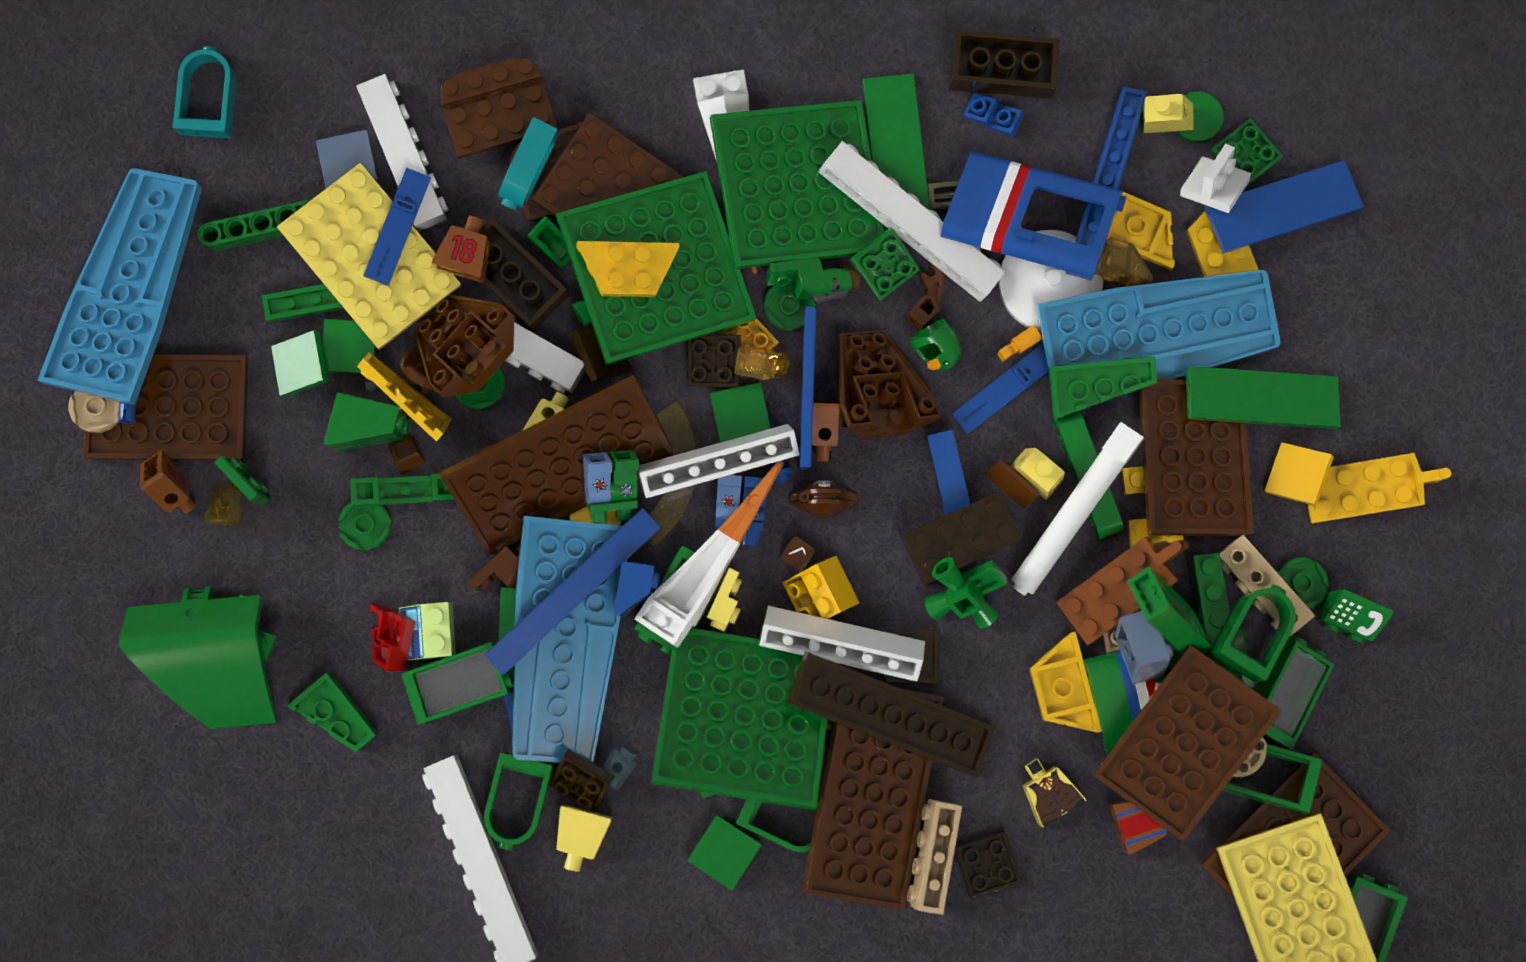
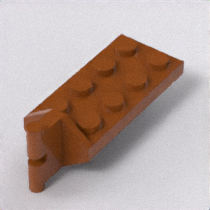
[1056,537,1189,645]

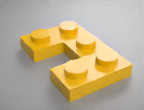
[1121,466,1184,547]

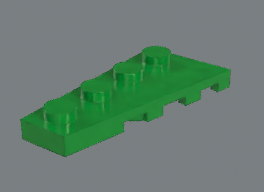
[1049,356,1157,419]

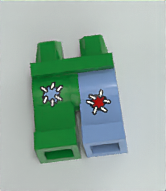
[583,450,639,523]

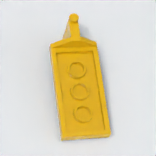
[1307,453,1451,524]

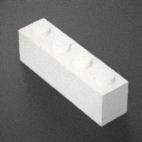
[505,322,585,394]

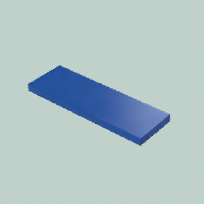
[1204,160,1364,254]
[799,307,816,470]

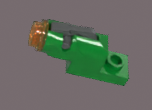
[764,257,860,303]

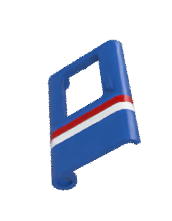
[940,151,1127,279]

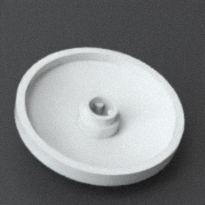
[998,230,1103,332]

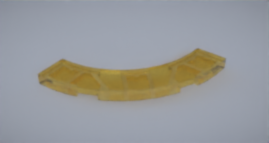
[649,401,696,546]

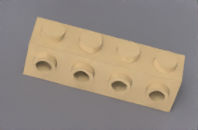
[1219,535,1315,636]
[907,799,962,915]

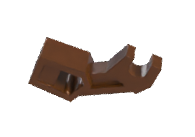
[905,264,945,331]

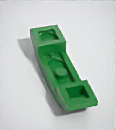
[351,474,454,506]

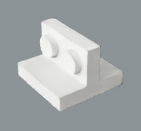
[1180,144,1251,213]

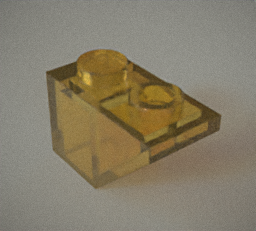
[1095,237,1153,287]
[734,347,789,380]

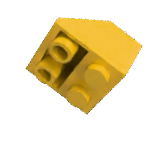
[782,556,859,619]

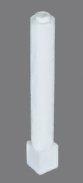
[1011,422,1144,596]

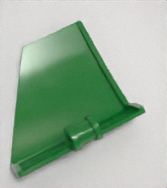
[119,586,277,729]

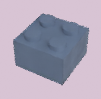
[1115,611,1172,685]

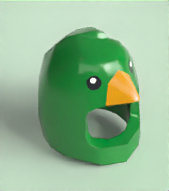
[910,319,962,371]

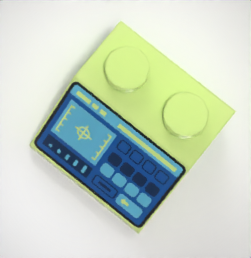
[399,602,456,660]

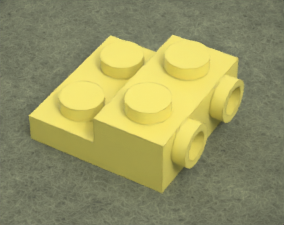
[707,568,742,632]

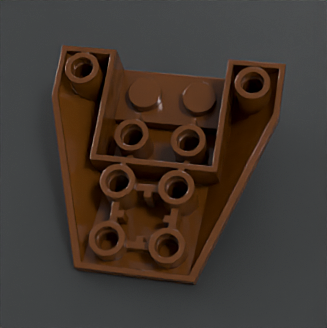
[415,295,515,397]
[838,330,941,440]

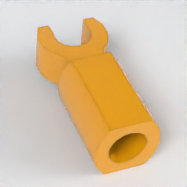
[997,325,1042,362]

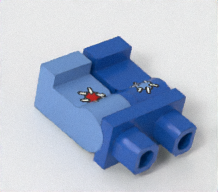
[715,475,767,547]

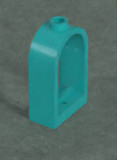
[173,46,237,139]
[498,117,559,211]

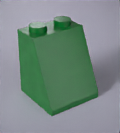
[323,392,411,452]

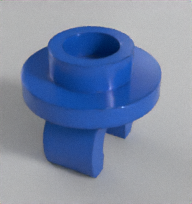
[768,460,793,484]

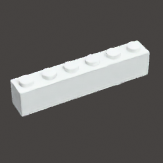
[356,74,449,231]
[637,424,800,498]
[759,606,925,681]

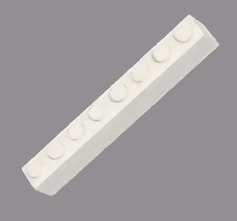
[819,141,1005,302]
[422,755,538,962]

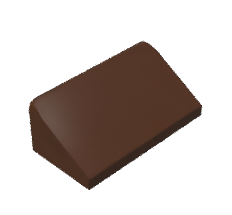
[985,459,1039,509]

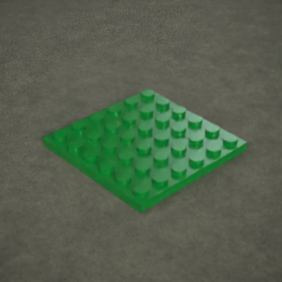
[710,100,884,269]
[556,171,756,365]
[651,628,827,810]

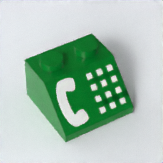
[1316,589,1394,644]

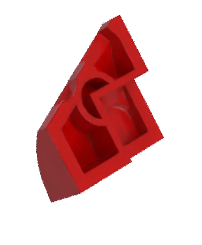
[370,604,415,672]

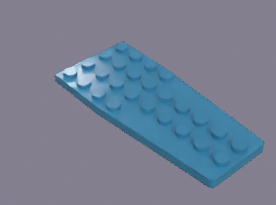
[37,168,202,405]
[1036,270,1281,379]
[512,516,627,763]

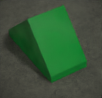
[527,216,570,269]

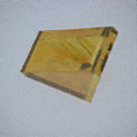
[204,486,242,527]

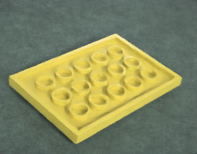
[277,163,461,350]
[1216,813,1377,962]

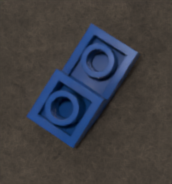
[963,93,1024,137]

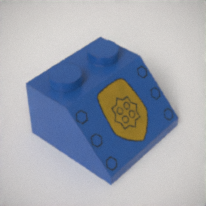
[614,561,661,617]

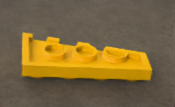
[357,352,452,442]

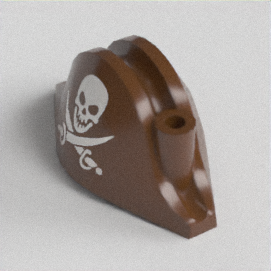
[789,480,858,519]

